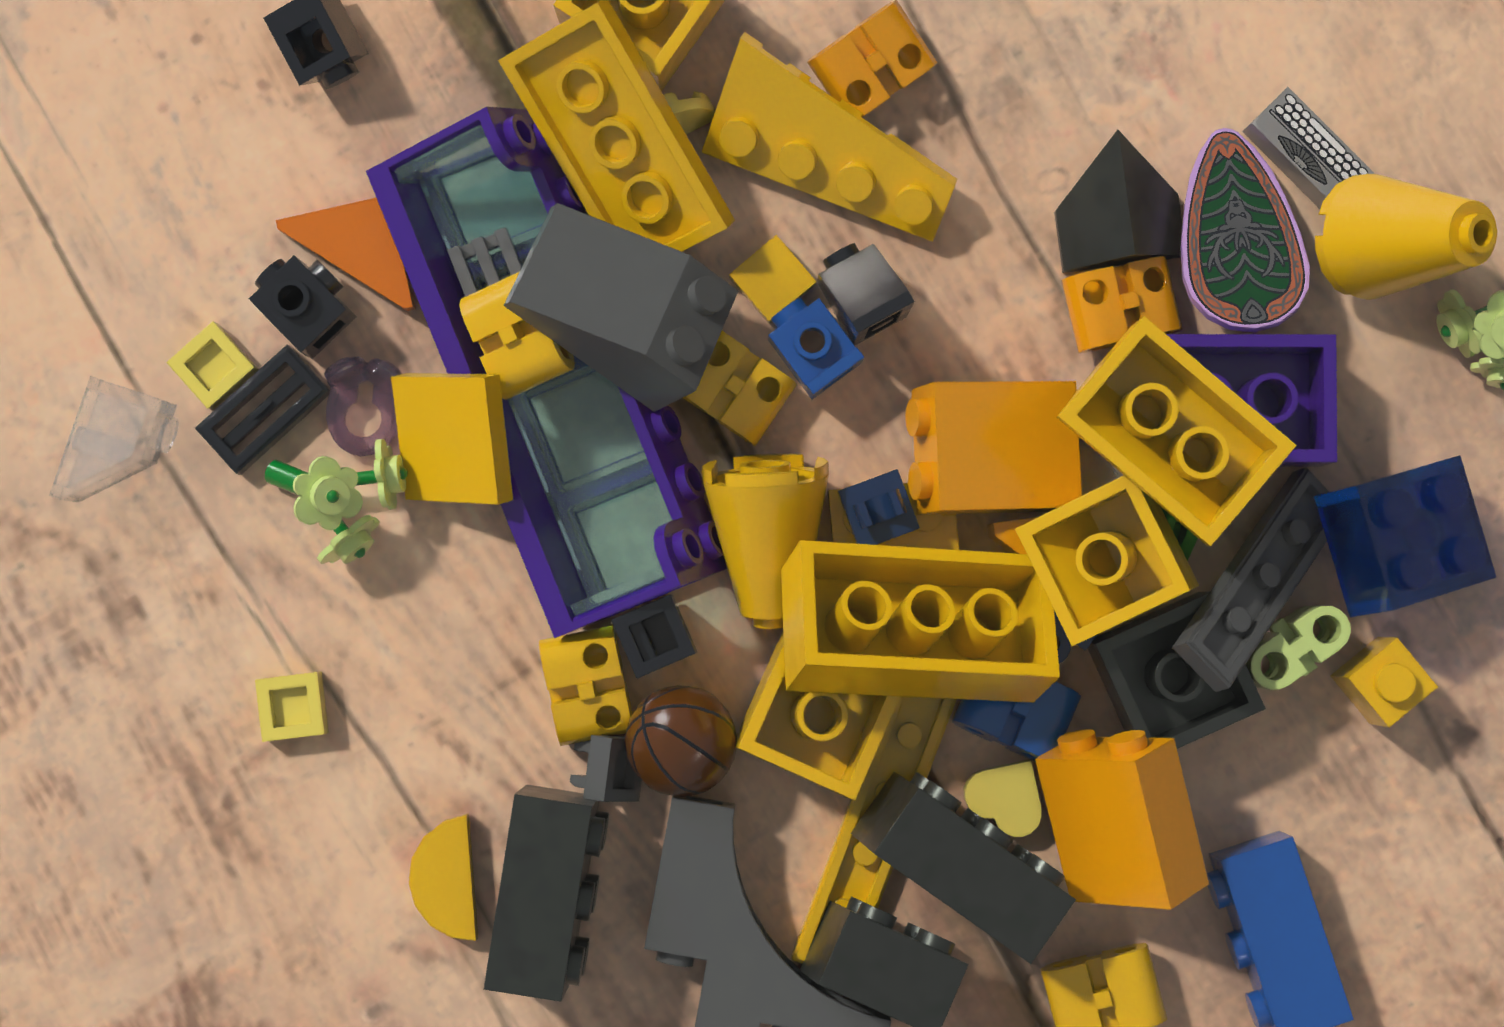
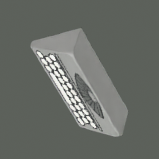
[1242,87,1375,209]

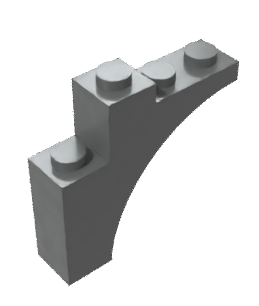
[644,796,891,1027]

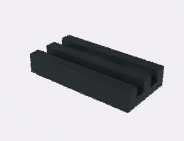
[195,345,332,475]

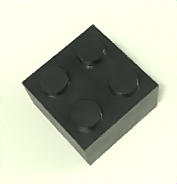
[1087,591,1266,749]
[800,896,969,1027]

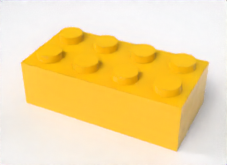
[781,540,1060,703]

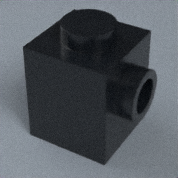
[248,255,357,359]

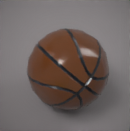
[625,685,737,797]

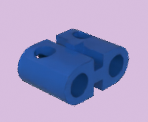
[952,682,1081,762]

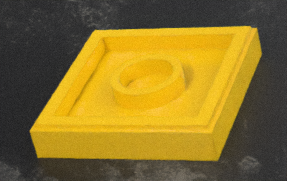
[391,373,513,505]

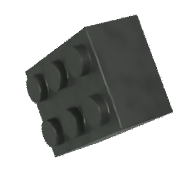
[851,772,1076,964]
[483,785,609,1002]

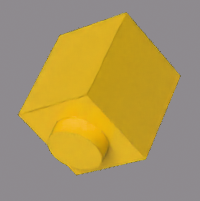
[1330,637,1438,728]

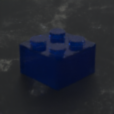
[1314,455,1497,617]

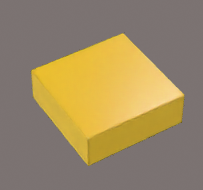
[729,234,817,324]

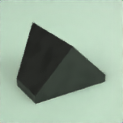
[1054,130,1182,273]

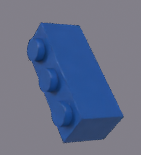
[1207,831,1354,1027]

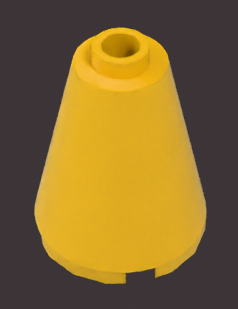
[1315,174,1497,300]
[702,454,829,629]

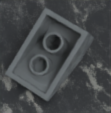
[503,203,738,412]

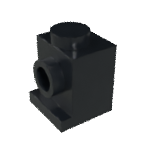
[263,0,369,89]
[612,594,697,679]

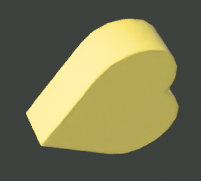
[963,759,1042,837]

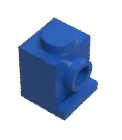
[768,297,864,400]

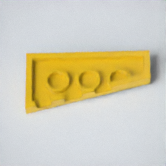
[702,32,957,242]

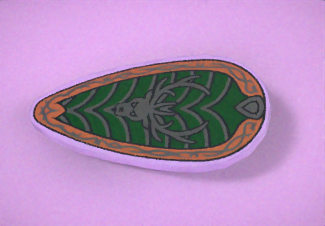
[1180,128,1310,332]

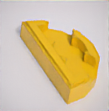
[408,813,478,941]

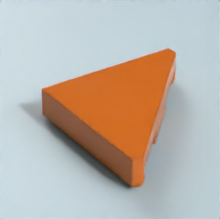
[276,198,416,311]

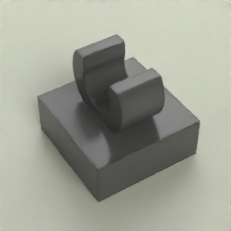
[570,735,642,802]

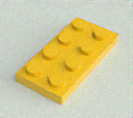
[498,0,735,252]

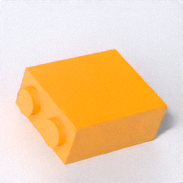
[905,381,1082,515]
[1035,729,1209,910]

